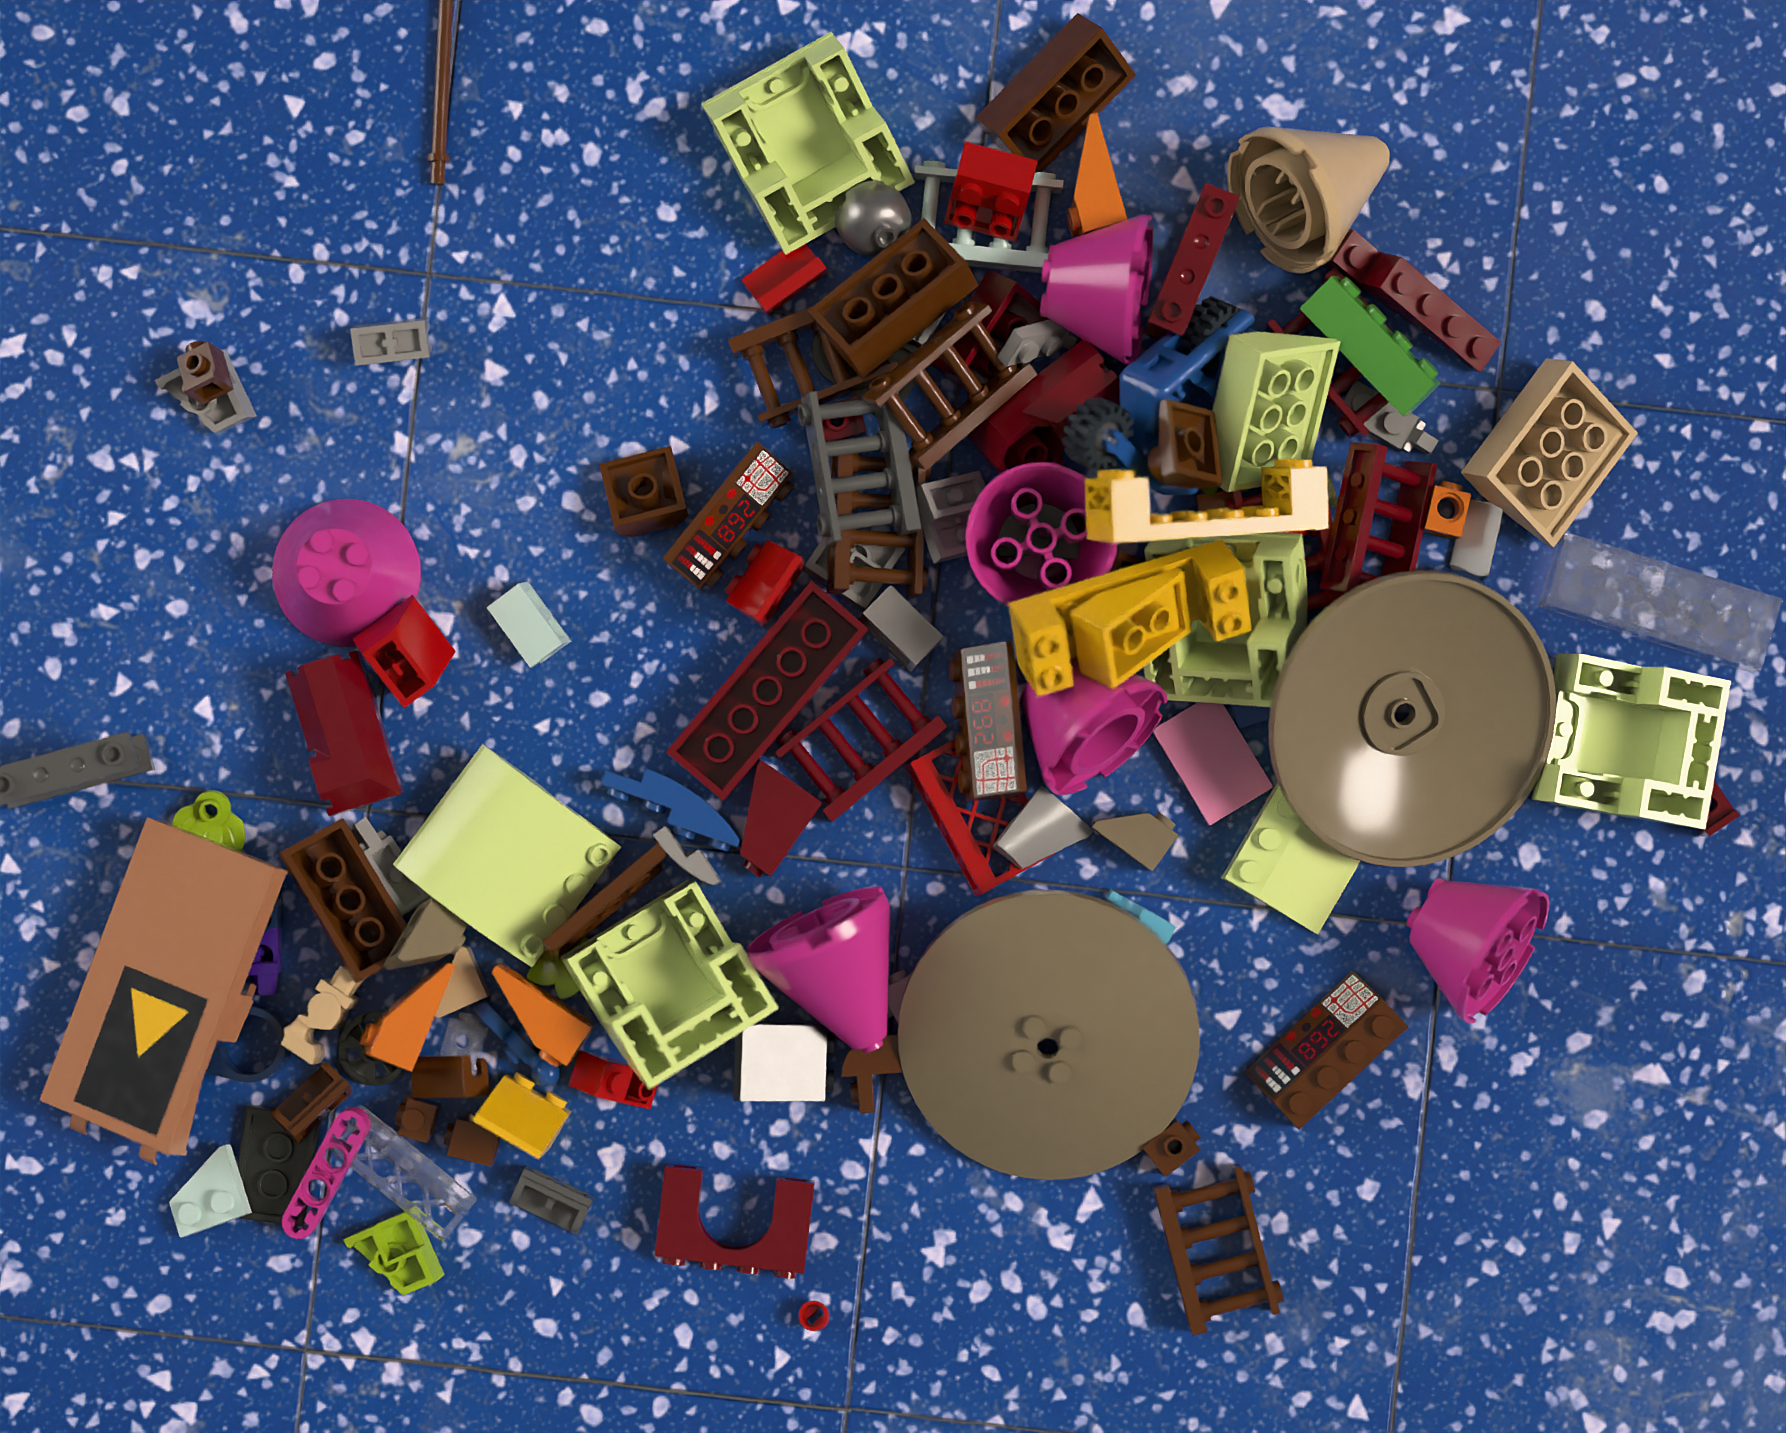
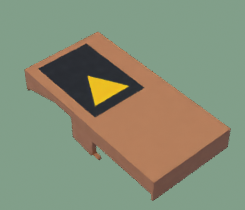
[40,817,291,1165]

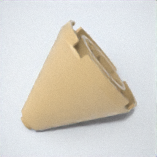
[1227,127,1390,273]

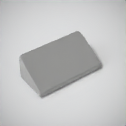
[1449,499,1504,579]

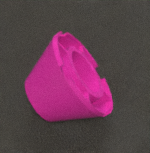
[1020,657,1167,795]

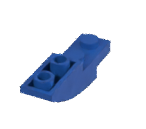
[601,768,741,852]

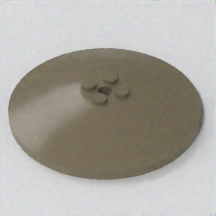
[1269,570,1556,867]
[898,890,1200,1180]

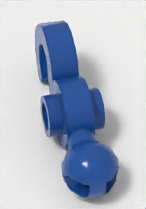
[473,998,560,1086]

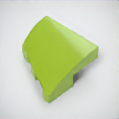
[343,1207,445,1295]

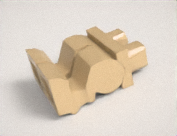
[281,966,364,1065]

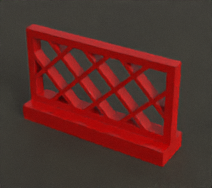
[905,739,1057,897]

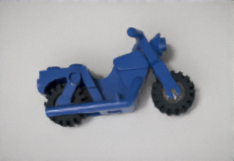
[1063,296,1256,495]

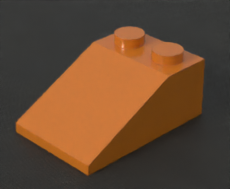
[1066,112,1127,236]
[359,963,455,1072]
[492,963,597,1067]

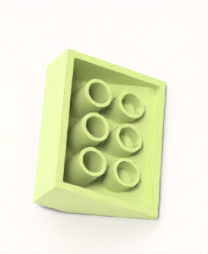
[1212,332,1340,492]
[1221,781,1360,935]

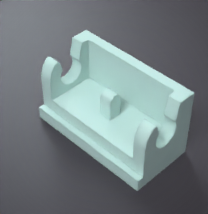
[487,582,571,668]

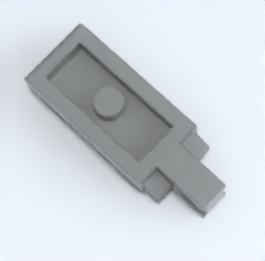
[998,319,1083,367]
[1343,381,1439,455]
[350,817,431,916]

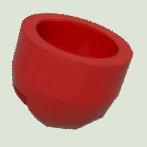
[798,1301,830,1332]

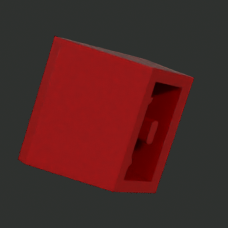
[944,141,1038,242]
[353,594,456,708]

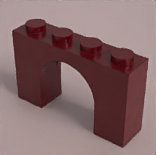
[655,1163,815,1279]

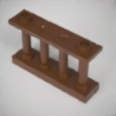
[862,301,1037,470]
[728,306,898,429]
[826,453,931,599]
[1152,1164,1284,1336]

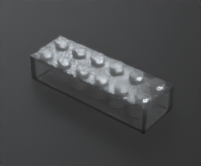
[1538,532,1783,673]

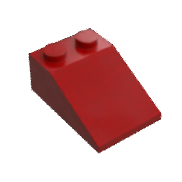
[725,540,805,628]

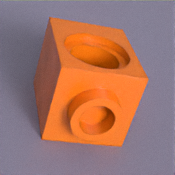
[1423,481,1471,540]

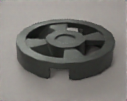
[338,1011,405,1086]

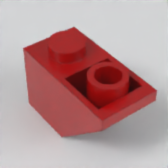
[568,1050,659,1109]

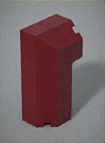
[967,340,1120,475]
[285,650,404,816]

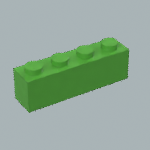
[1300,276,1441,416]

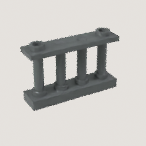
[798,391,921,546]
[0,731,155,809]

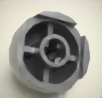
[835,180,911,258]

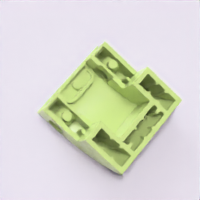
[702,32,915,255]
[1144,532,1307,707]
[1532,653,1731,829]
[393,744,621,967]
[560,879,779,1089]

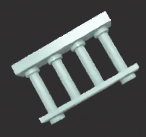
[914,161,1064,273]

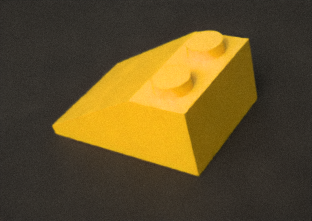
[1070,569,1192,689]
[473,1072,572,1159]

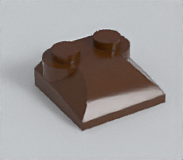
[1148,399,1222,489]
[599,446,689,537]

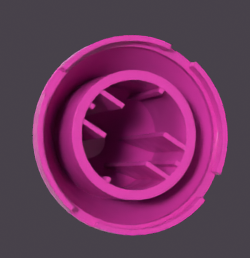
[746,886,890,1053]

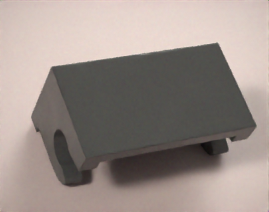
[509,1166,595,1235]

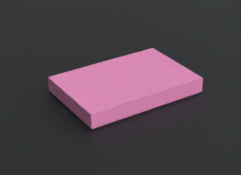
[1153,702,1273,826]

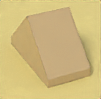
[435,944,491,1018]

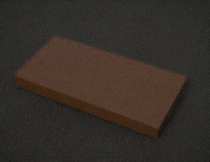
[543,843,667,963]

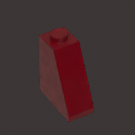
[740,760,823,878]

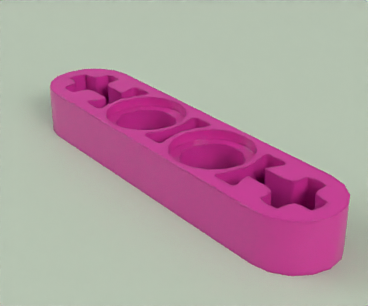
[282,1107,371,1239]

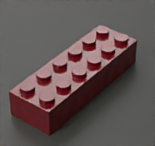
[666,580,869,801]

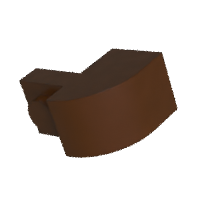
[842,1033,902,1113]

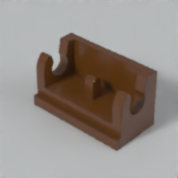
[411,1055,492,1098]
[269,1061,353,1144]

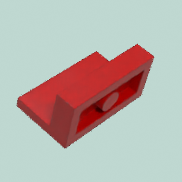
[741,244,827,316]

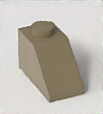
[1090,812,1179,871]
[383,897,468,970]

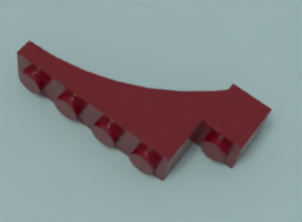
[1323,229,1501,373]

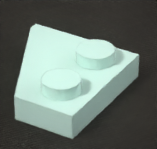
[169,1144,252,1238]

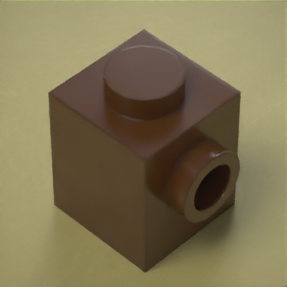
[443,1112,501,1167]
[1142,1118,1201,1177]

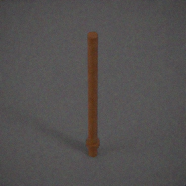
[427,0,453,186]

